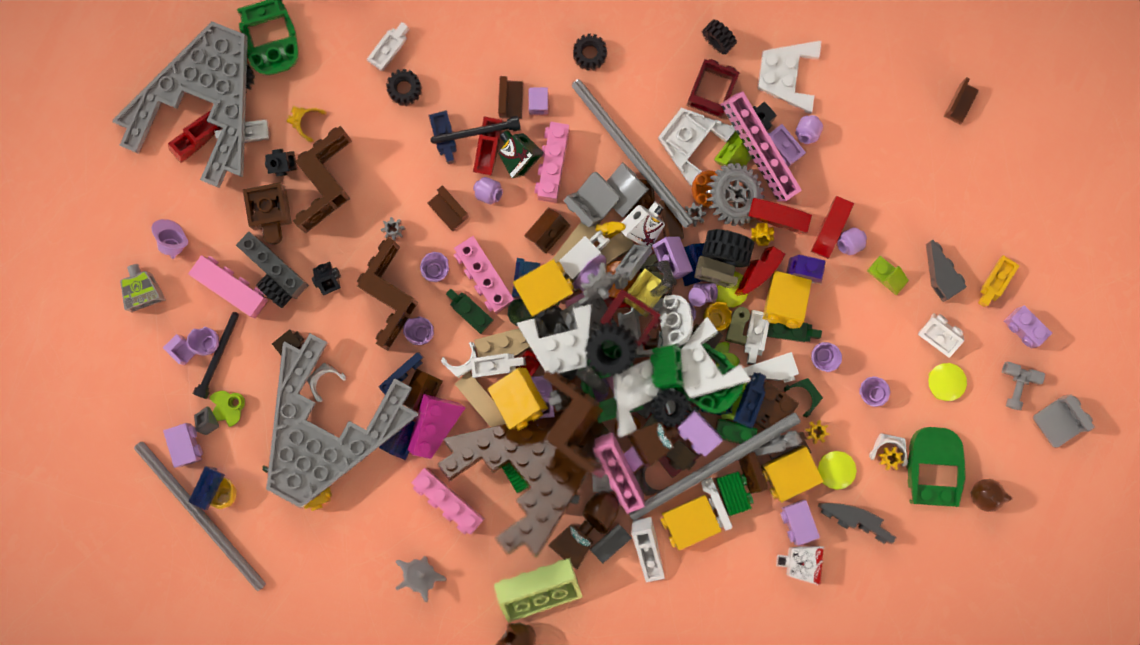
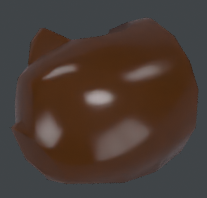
[971,479,1012,512]
[582,490,620,534]
[496,622,536,645]

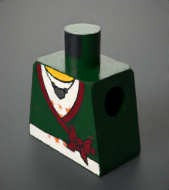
[498,130,544,178]

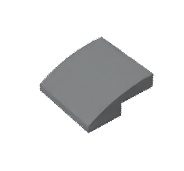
[607,162,649,218]

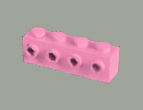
[535,122,569,203]
[454,236,515,314]
[188,255,268,318]
[593,432,645,514]
[412,468,485,535]

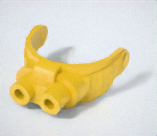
[286,105,326,143]
[595,222,626,239]

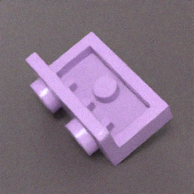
[768,124,806,167]

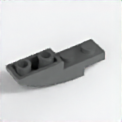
[818,503,897,545]

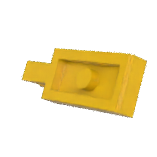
[978,255,1020,307]

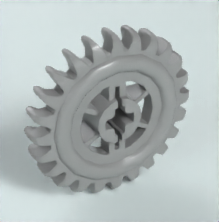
[706,163,764,226]

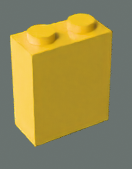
[513,259,574,317]
[762,271,812,329]
[487,368,548,430]
[761,445,824,503]
[660,495,722,550]

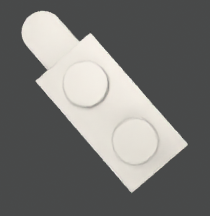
[558,230,610,281]

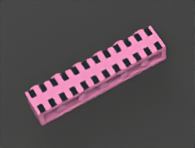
[720,91,802,202]

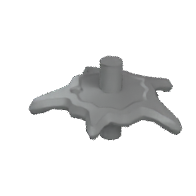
[578,262,620,305]
[395,556,446,602]

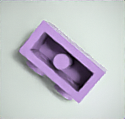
[652,237,693,280]
[1004,305,1052,348]
[678,409,723,456]
[163,423,203,468]
[780,500,820,546]

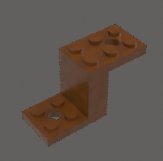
[293,126,352,233]
[357,237,418,351]
[543,371,606,479]

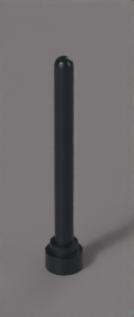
[430,115,521,144]
[192,312,239,399]

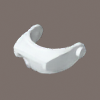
[441,342,477,378]
[307,363,346,402]
[869,433,908,467]

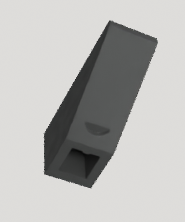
[926,240,967,302]

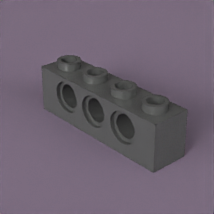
[236,231,309,299]

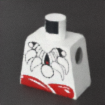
[776,546,824,585]

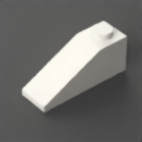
[743,352,799,383]
[632,517,665,582]

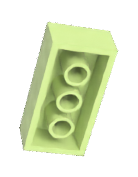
[494,559,582,623]

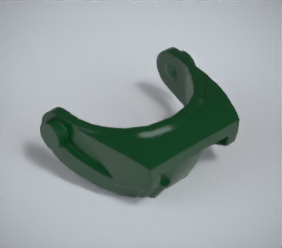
[783,378,823,418]

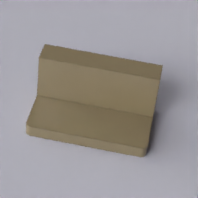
[694,256,738,289]

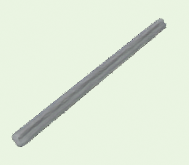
[572,79,693,228]
[629,413,801,520]
[134,442,266,591]

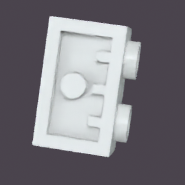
[918,313,965,358]

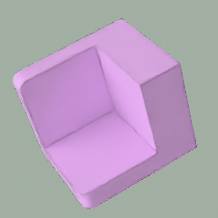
[529,87,548,115]
[163,334,196,365]

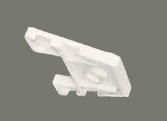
[757,41,822,114]
[658,108,736,186]
[517,305,592,374]
[681,317,751,398]
[613,359,676,437]

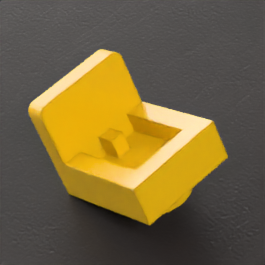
[304,487,332,511]

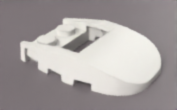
[617,295,693,358]

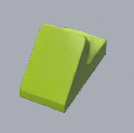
[867,256,909,295]

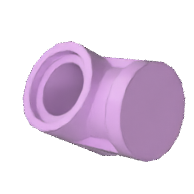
[688,283,718,307]

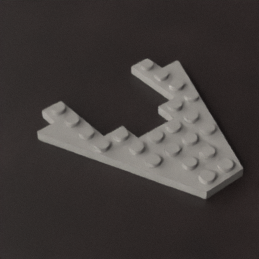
[112,21,247,188]
[266,333,419,508]

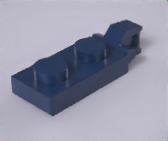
[429,110,457,164]
[378,352,424,395]
[733,373,766,428]

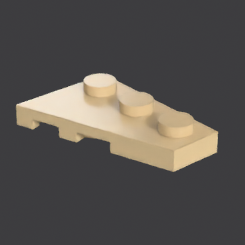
[474,328,530,377]

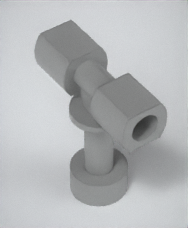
[1002,361,1045,411]

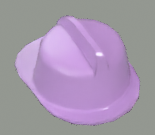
[151,219,188,259]
[573,255,606,292]

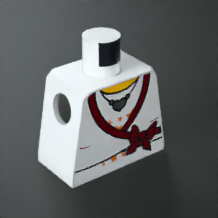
[621,202,665,248]

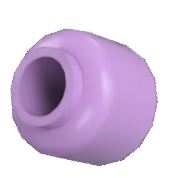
[795,115,823,144]
[473,177,503,205]
[837,227,867,255]

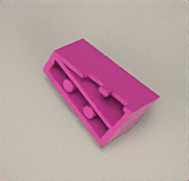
[407,394,466,459]

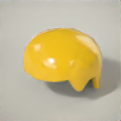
[703,301,732,332]
[207,477,237,509]

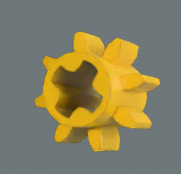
[751,223,774,246]
[804,420,830,444]
[878,447,904,470]

